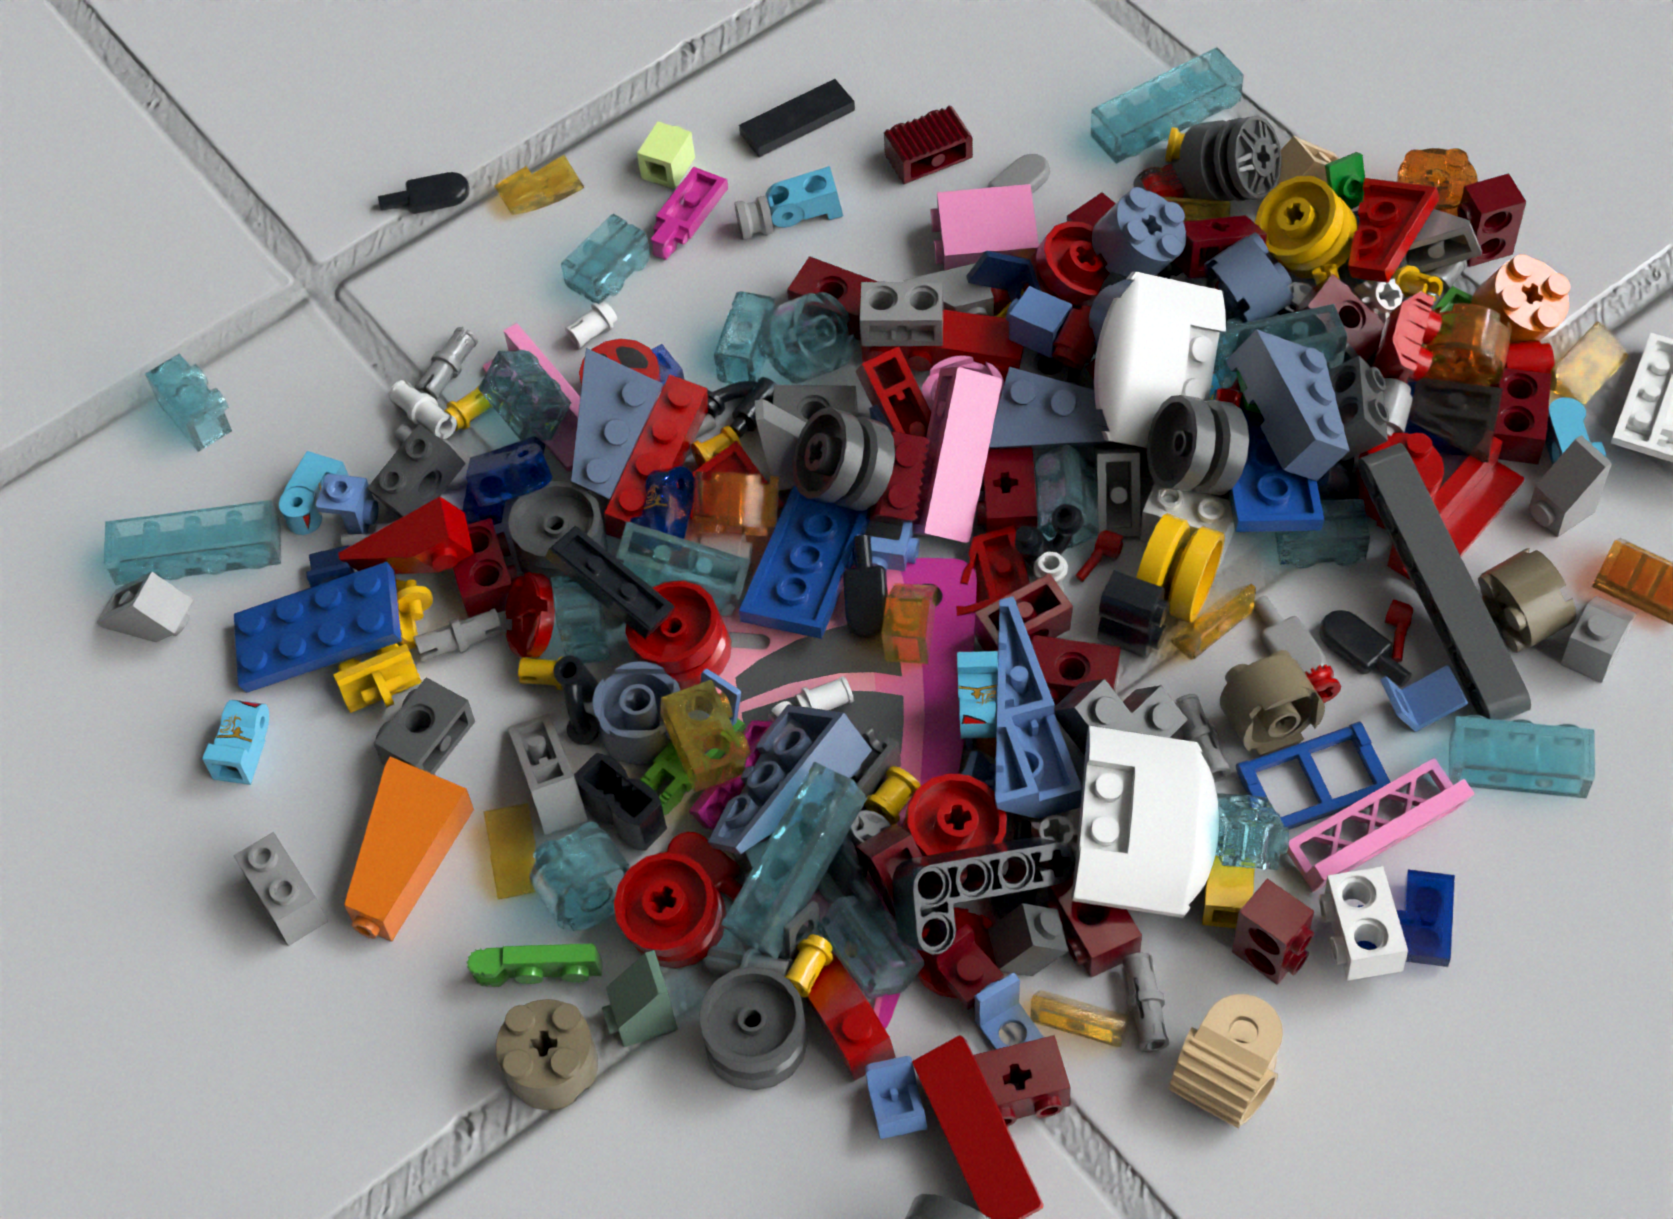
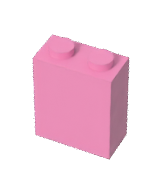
[930,184,1039,270]

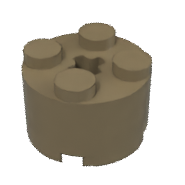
[1478,548,1576,653]
[1220,650,1325,755]
[496,999,598,1110]

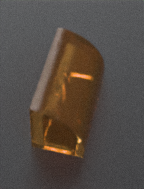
[1592,538,1673,625]

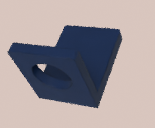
[966,251,1041,303]
[306,545,355,587]

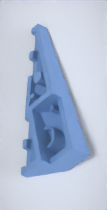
[995,596,1082,819]

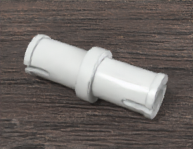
[389,380,457,439]

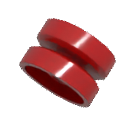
[1023,221,1110,310]
[625,581,732,692]
[901,773,1007,884]
[614,852,727,969]

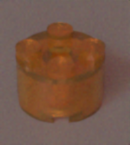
[1396,148,1478,216]
[1422,303,1512,395]
[692,471,780,536]

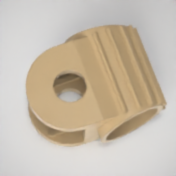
[1168,994,1283,1129]

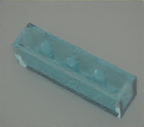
[1090,47,1244,164]
[104,500,281,586]
[721,762,867,959]

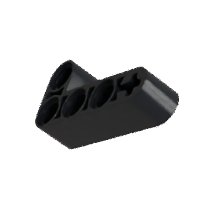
[892,837,1076,954]

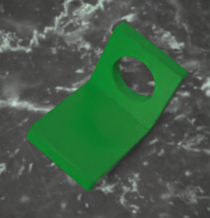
[1325,152,1365,209]

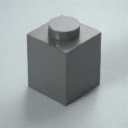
[987,903,1068,976]

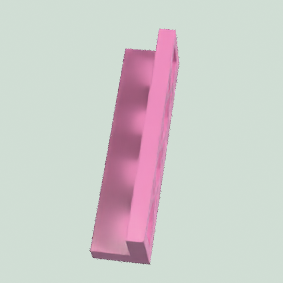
[1283,757,1475,892]

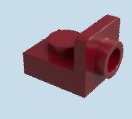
[931,924,1004,1010]

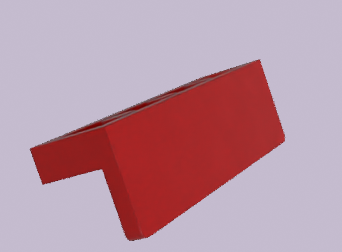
[1387,433,1525,581]
[912,1035,1044,1219]

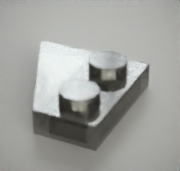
[1410,378,1503,463]

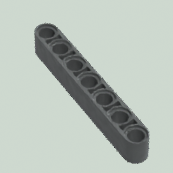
[1358,443,1531,727]

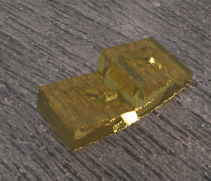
[495,155,585,215]
[483,803,543,900]

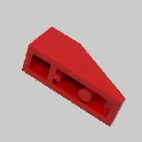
[855,346,931,437]
[338,496,474,574]
[805,950,896,1081]

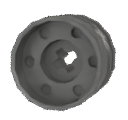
[1179,116,1282,205]

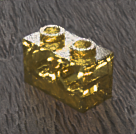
[660,679,750,793]

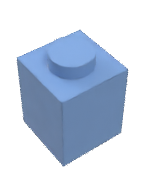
[1006,286,1072,358]

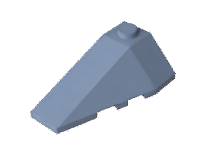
[708,705,872,854]

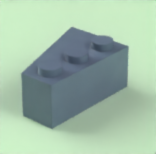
[1226,329,1350,481]
[571,348,663,500]
[989,367,1123,450]

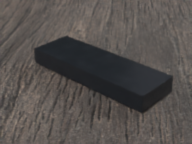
[739,79,855,157]
[545,525,675,639]

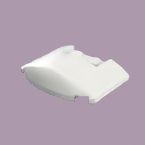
[1094,272,1226,448]
[1611,333,1673,462]
[1072,726,1219,918]

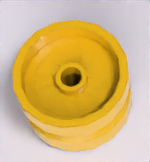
[1255,176,1358,279]
[1136,513,1225,623]

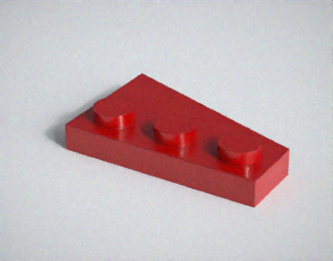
[1348,178,1440,283]

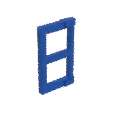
[1236,721,1391,837]

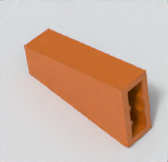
[344,756,474,942]

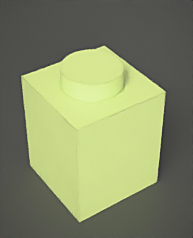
[637,121,695,189]

